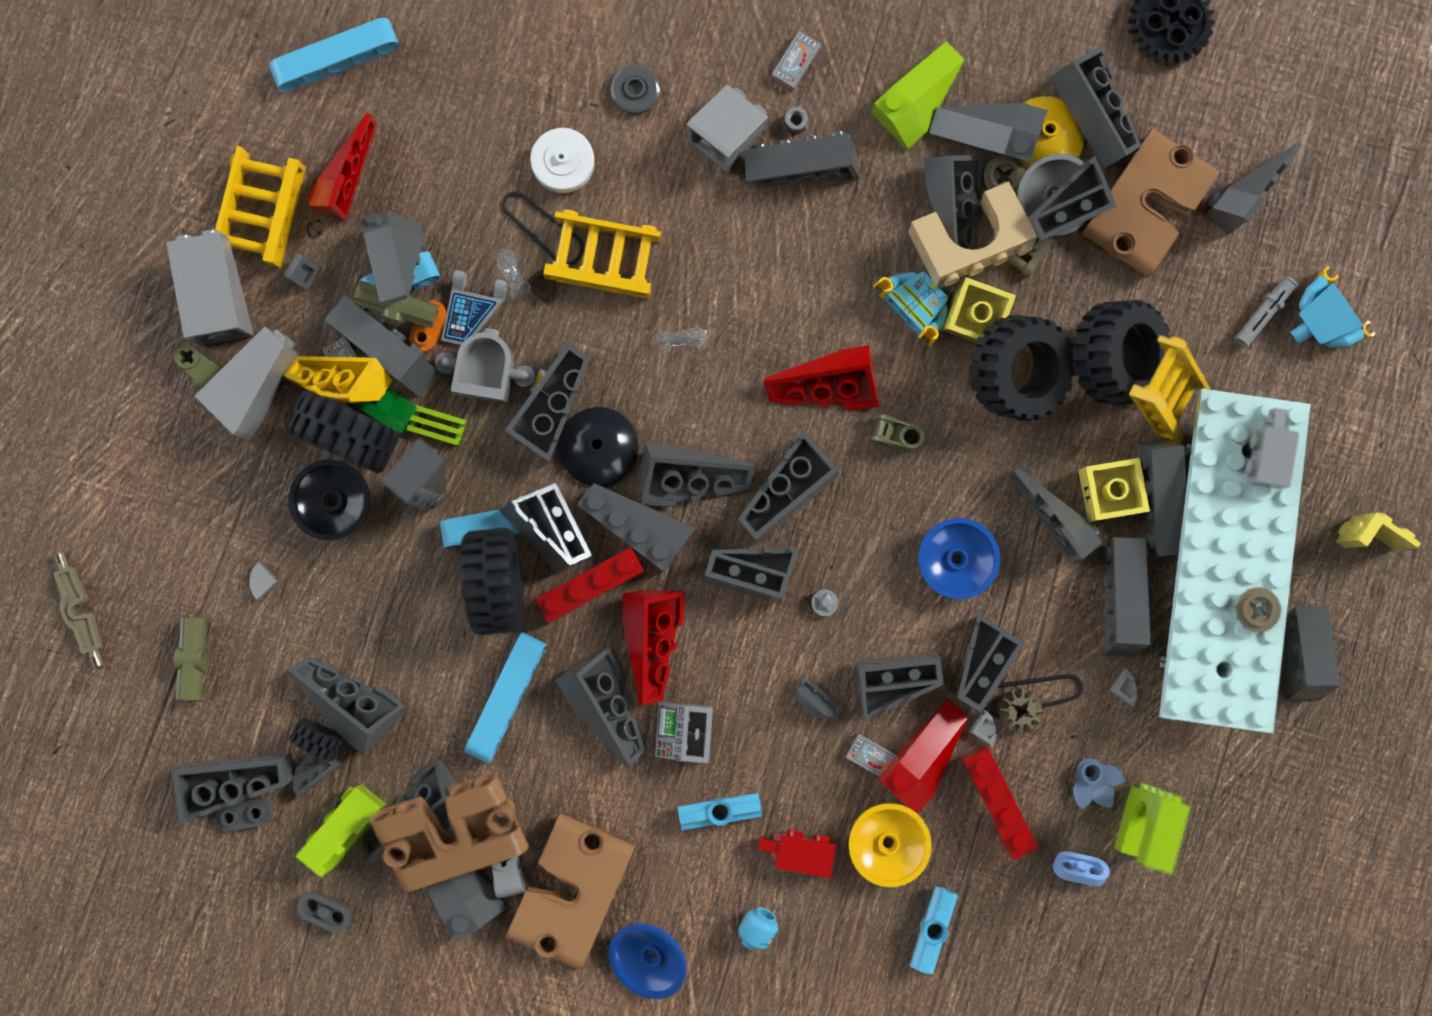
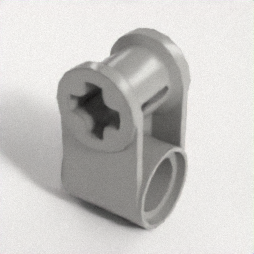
[491,856,525,899]

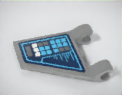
[441,270,509,345]

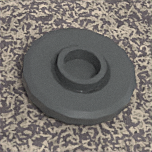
[611,65,660,114]

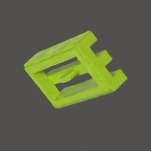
[407,405,467,446]

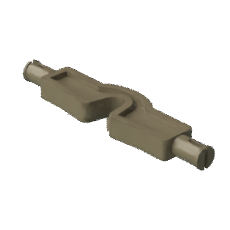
[53,552,104,669]

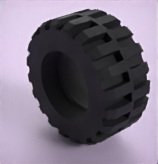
[1072,300,1171,405]
[969,315,1076,421]
[286,390,399,474]
[460,527,524,635]

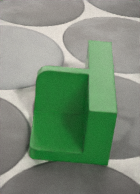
[350,388,417,434]

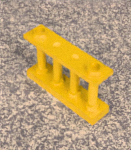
[215,146,306,268]
[543,210,661,299]
[1129,336,1210,444]

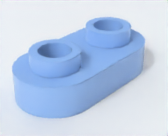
[1053,851,1110,886]

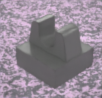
[283,253,321,290]

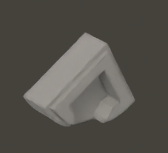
[250,562,279,600]
[1109,669,1138,707]
[968,709,997,747]

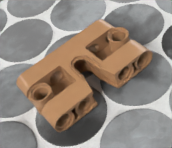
[1081,128,1220,278]
[370,773,529,892]
[506,813,635,970]

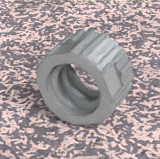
[784,107,808,134]

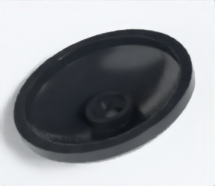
[559,407,639,487]
[288,459,371,541]

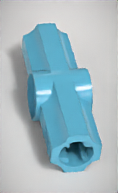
[678,792,762,830]
[909,886,958,974]

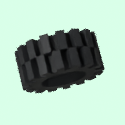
[289,718,344,761]

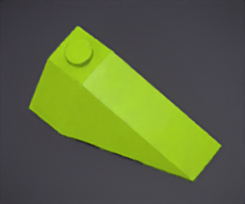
[871,41,965,151]

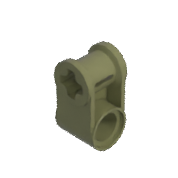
[174,345,222,388]
[870,414,924,452]

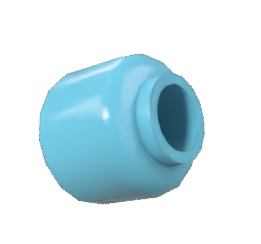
[738,907,779,950]

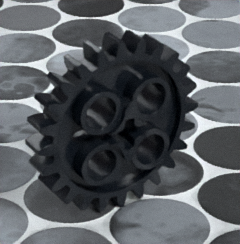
[1127,0,1215,65]

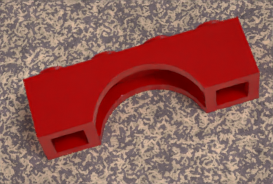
[535,547,645,623]
[959,746,1038,860]

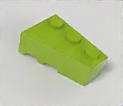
[295,784,387,878]

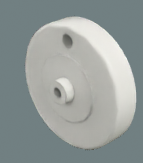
[530,128,595,193]

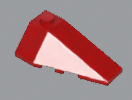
[308,113,377,222]
[763,345,879,410]
[622,590,684,705]
[876,698,968,814]

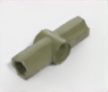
[353,281,439,328]
[174,618,209,700]

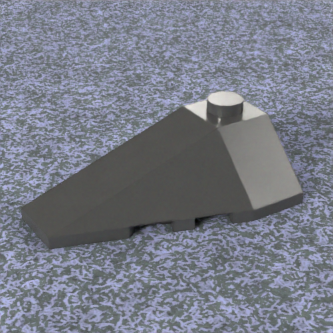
[362,211,426,307]
[640,442,755,507]
[1009,468,1102,561]
[288,657,406,755]
[362,759,458,864]

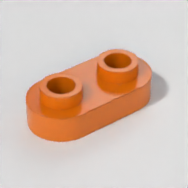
[409,300,447,353]

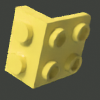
[1336,512,1421,550]

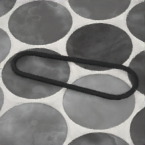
[502,191,584,265]
[985,674,1083,718]

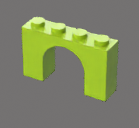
[1114,783,1191,874]

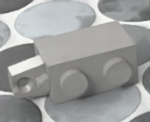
[1245,408,1299,490]

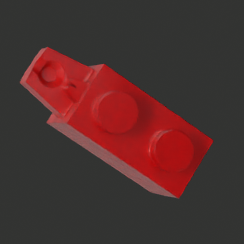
[757,828,836,878]

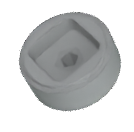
[811,589,838,616]

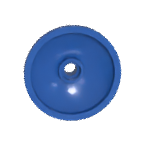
[918,518,1000,599]
[609,923,687,999]

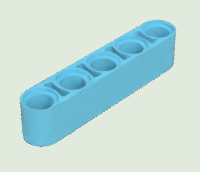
[269,18,399,92]
[464,632,547,764]

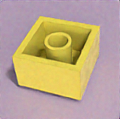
[942,277,1016,342]
[1078,458,1150,522]

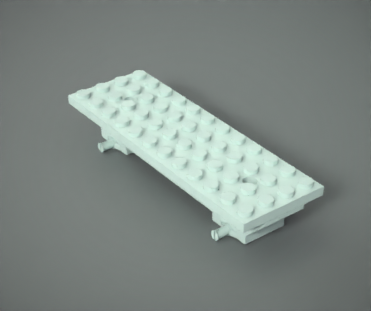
[1159,389,1311,733]

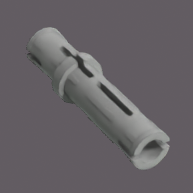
[1234,276,1298,348]

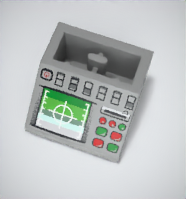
[655,702,713,763]

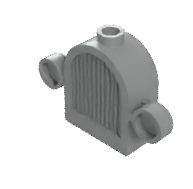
[435,328,536,404]

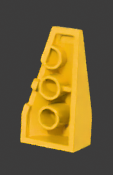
[283,356,392,402]

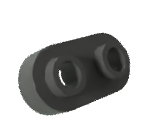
[216,798,274,831]
[297,891,352,933]

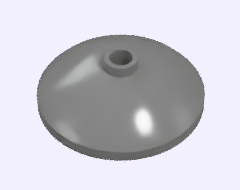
[1017,154,1087,236]

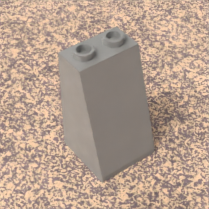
[166,230,254,346]
[195,327,299,440]

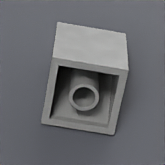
[686,84,769,173]

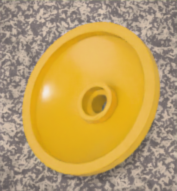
[1017,97,1085,170]
[849,803,932,887]

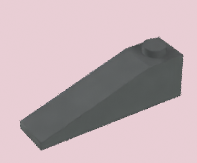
[929,103,1048,163]
[1205,142,1302,234]
[924,155,983,250]
[555,646,645,767]
[426,870,507,943]

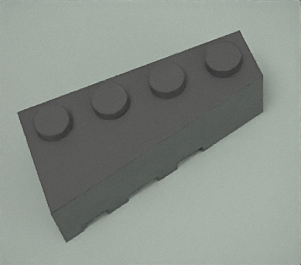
[1051,45,1141,169]
[744,131,860,188]
[324,295,439,396]
[1135,439,1187,557]
[577,484,697,572]

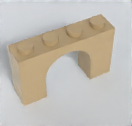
[908,182,1038,287]

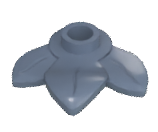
[1073,758,1125,809]

